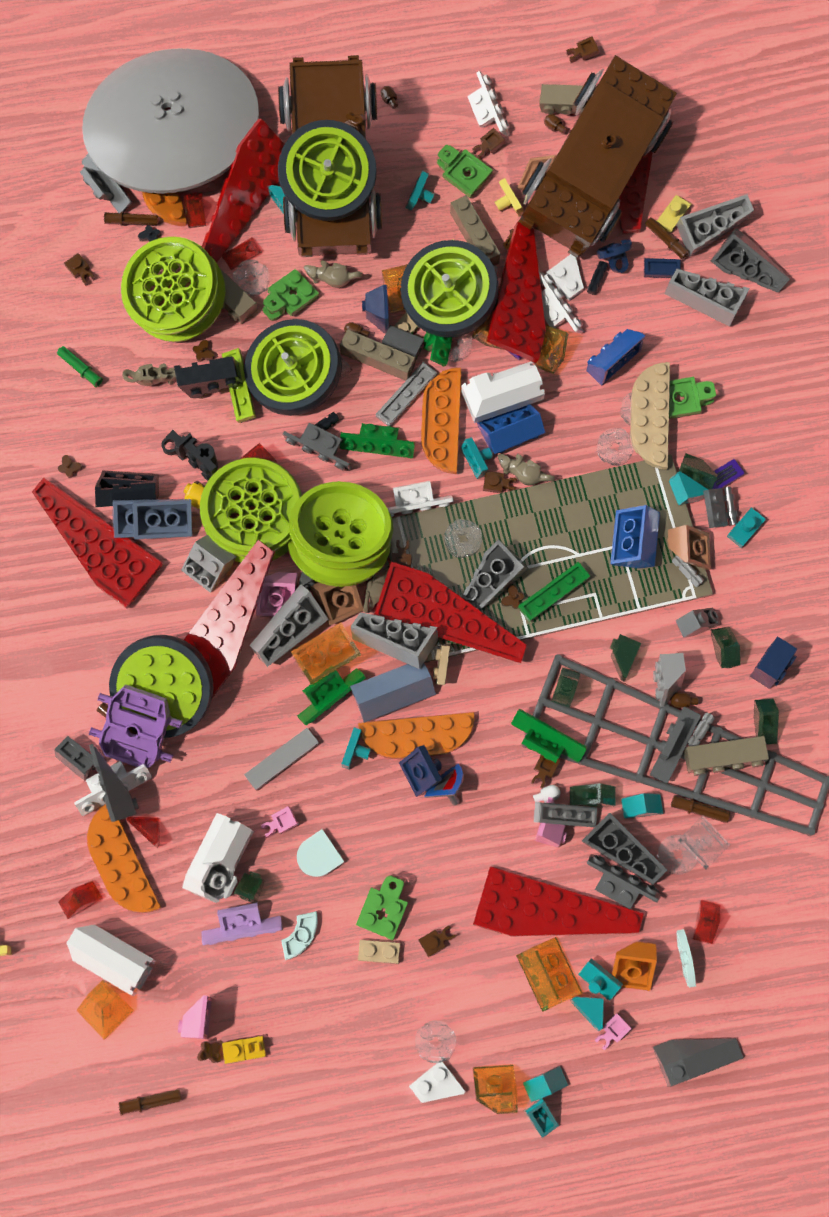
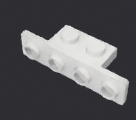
[467,71,510,137]
[539,272,584,334]
[388,481,454,517]
[74,761,152,816]

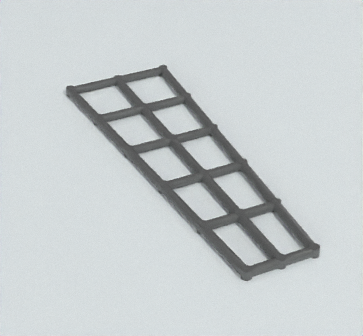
[522,654,829,836]

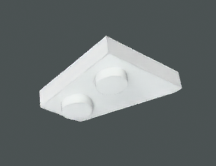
[546,254,584,301]
[409,1060,465,1103]

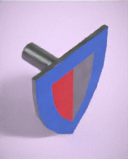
[424,764,464,806]

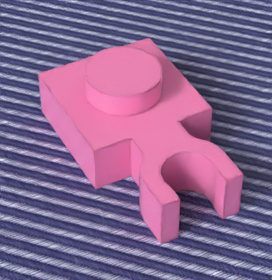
[261,806,299,837]
[595,1013,631,1050]

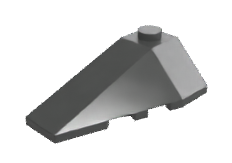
[710,228,790,292]
[462,539,529,611]
[89,744,139,822]
[653,1038,744,1087]

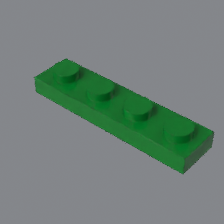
[518,561,590,623]

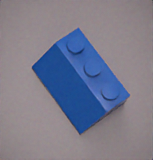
[586,329,645,386]
[477,404,545,454]
[610,505,660,569]

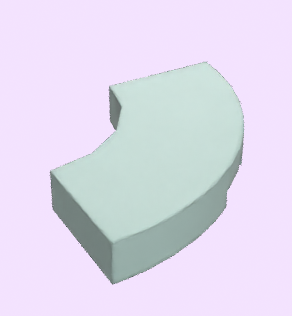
[281,911,318,960]
[676,929,696,988]

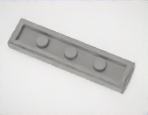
[376,362,437,426]
[244,728,319,791]
[533,802,597,827]

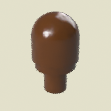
[380,86,398,109]
[544,114,567,134]
[344,322,370,338]
[671,692,698,708]

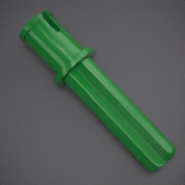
[57,346,103,387]

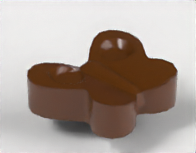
[345,112,365,132]
[192,339,214,362]
[58,455,82,478]
[501,585,524,609]
[197,1041,221,1063]

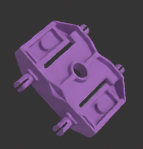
[89,684,182,769]

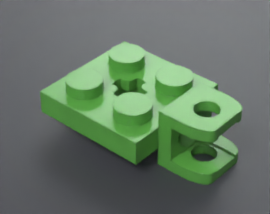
[437,145,493,198]
[263,269,319,321]
[669,377,716,419]
[356,875,408,940]

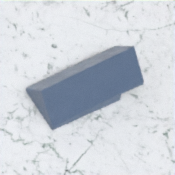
[112,499,192,539]
[350,663,436,723]

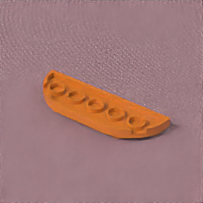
[142,192,187,226]
[421,367,461,474]
[358,712,474,759]
[87,804,162,913]

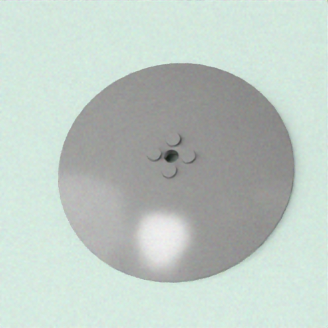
[82,48,259,193]

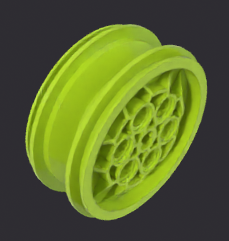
[121,236,226,342]
[200,458,302,563]
[288,481,393,587]

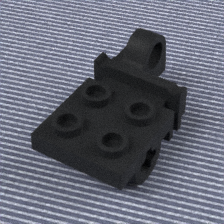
[161,430,218,481]

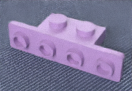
[201,903,282,945]

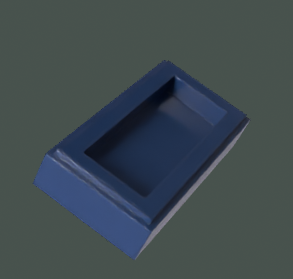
[644,258,681,278]

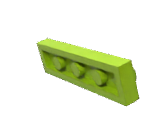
[222,348,256,423]

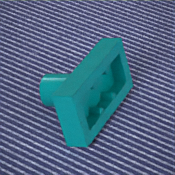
[405,171,434,211]
[461,437,492,479]
[727,507,766,548]
[341,727,371,770]
[578,958,623,1001]

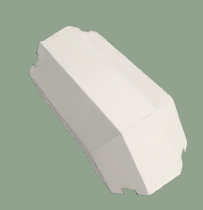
[461,361,545,423]
[182,813,254,903]
[67,925,156,996]

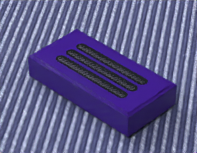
[702,459,745,490]

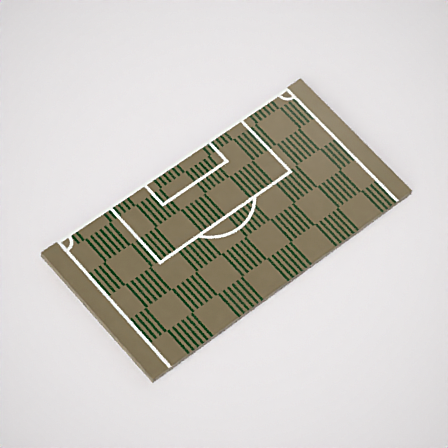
[389,454,713,663]

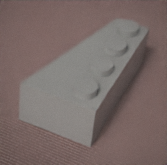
[676,194,754,257]
[665,269,750,327]
[250,585,329,667]
[351,612,438,669]

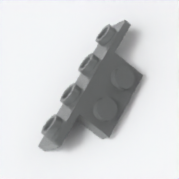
[80,154,132,213]
[282,423,351,471]
[650,707,701,784]
[587,854,661,909]

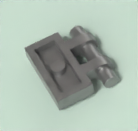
[703,487,738,528]

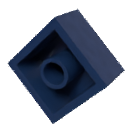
[750,636,797,689]

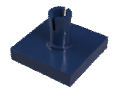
[399,745,442,797]

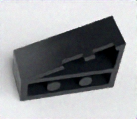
[174,356,243,399]
[95,470,159,508]

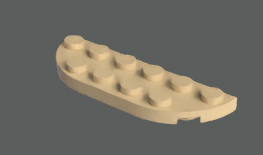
[630,362,670,470]

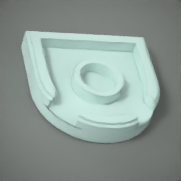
[297,829,344,877]

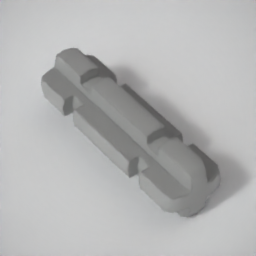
[672,555,704,587]
[688,713,715,746]

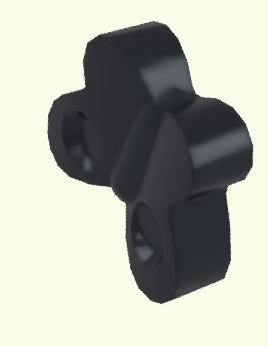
[138,225,160,242]

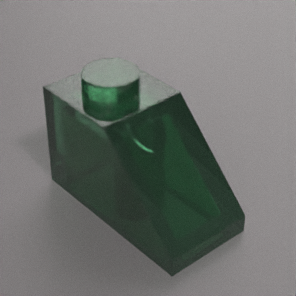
[678,453,718,490]
[711,627,740,669]
[609,634,641,682]
[551,667,580,708]
[753,699,779,745]
[570,783,616,808]
[234,871,265,903]

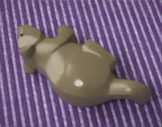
[303,261,363,288]
[122,363,176,386]
[497,454,555,486]
[363,561,390,613]

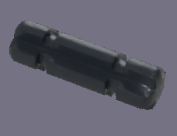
[587,261,608,295]
[315,412,339,431]

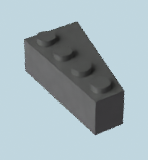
[582,813,667,885]

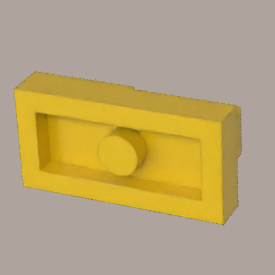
[222,1036,266,1064]

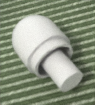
[533,785,561,803]

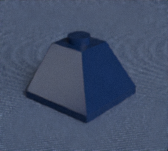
[362,285,389,334]

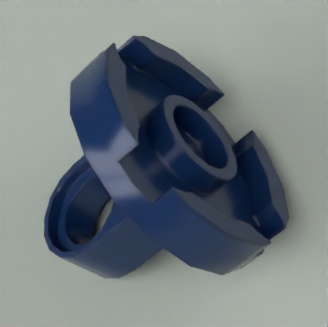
[596,239,633,273]

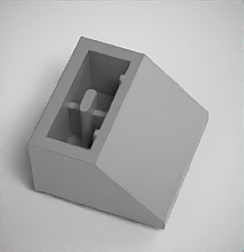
[181,535,236,593]
[653,653,686,707]

